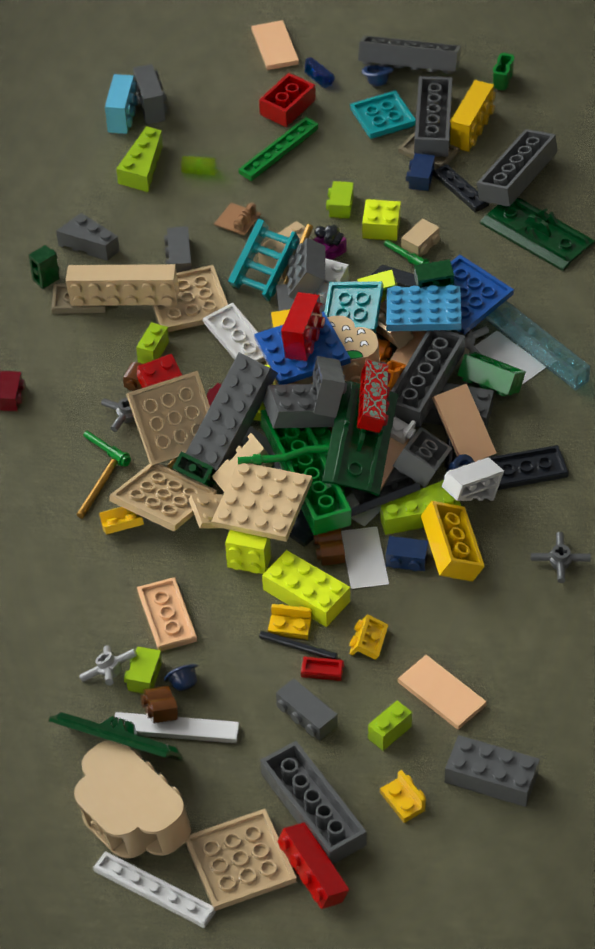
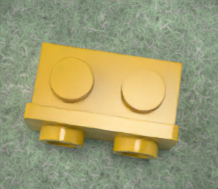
[99,507,144,535]
[268,604,312,640]
[349,614,388,660]
[380,770,426,823]

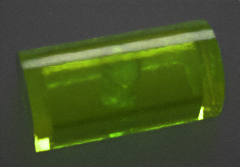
[181,156,217,175]

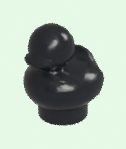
[315,225,344,246]

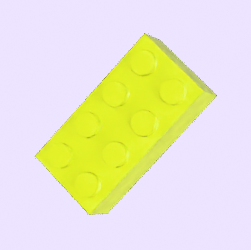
[262,550,351,627]

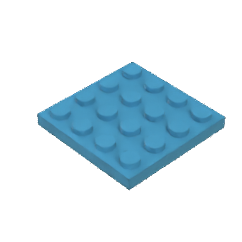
[386,285,461,331]

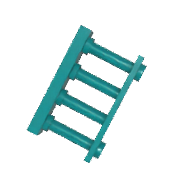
[228,218,300,301]

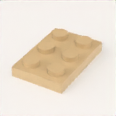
[189,494,223,528]

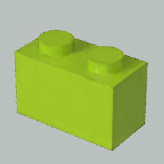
[326,181,354,219]
[136,322,169,364]
[124,646,162,694]
[368,700,412,751]

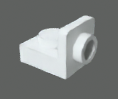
[390,417,416,444]

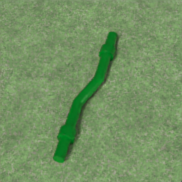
[238,445,329,465]

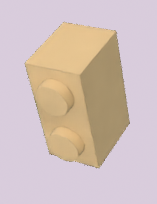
[401,219,440,257]

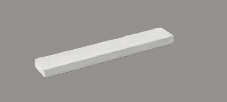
[115,712,239,743]
[93,851,216,928]

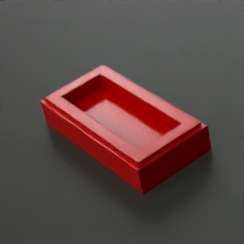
[301,656,344,681]

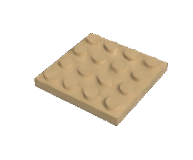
[152,265,228,332]
[126,371,210,466]
[211,463,313,542]
[109,464,217,531]
[185,809,297,911]

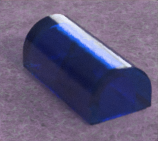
[304,57,335,89]

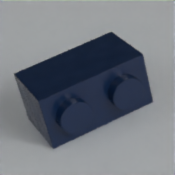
[406,153,435,191]
[386,536,428,571]

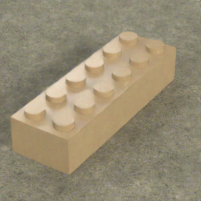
[66,264,179,306]

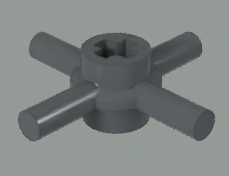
[101,398,135,432]
[531,532,591,583]

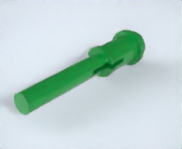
[384,240,430,265]
[83,431,131,467]

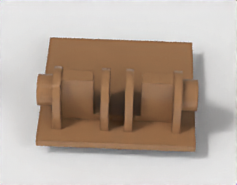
[214,203,261,236]

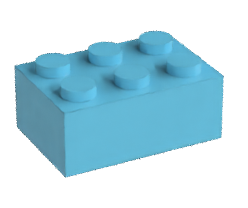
[105,74,138,134]

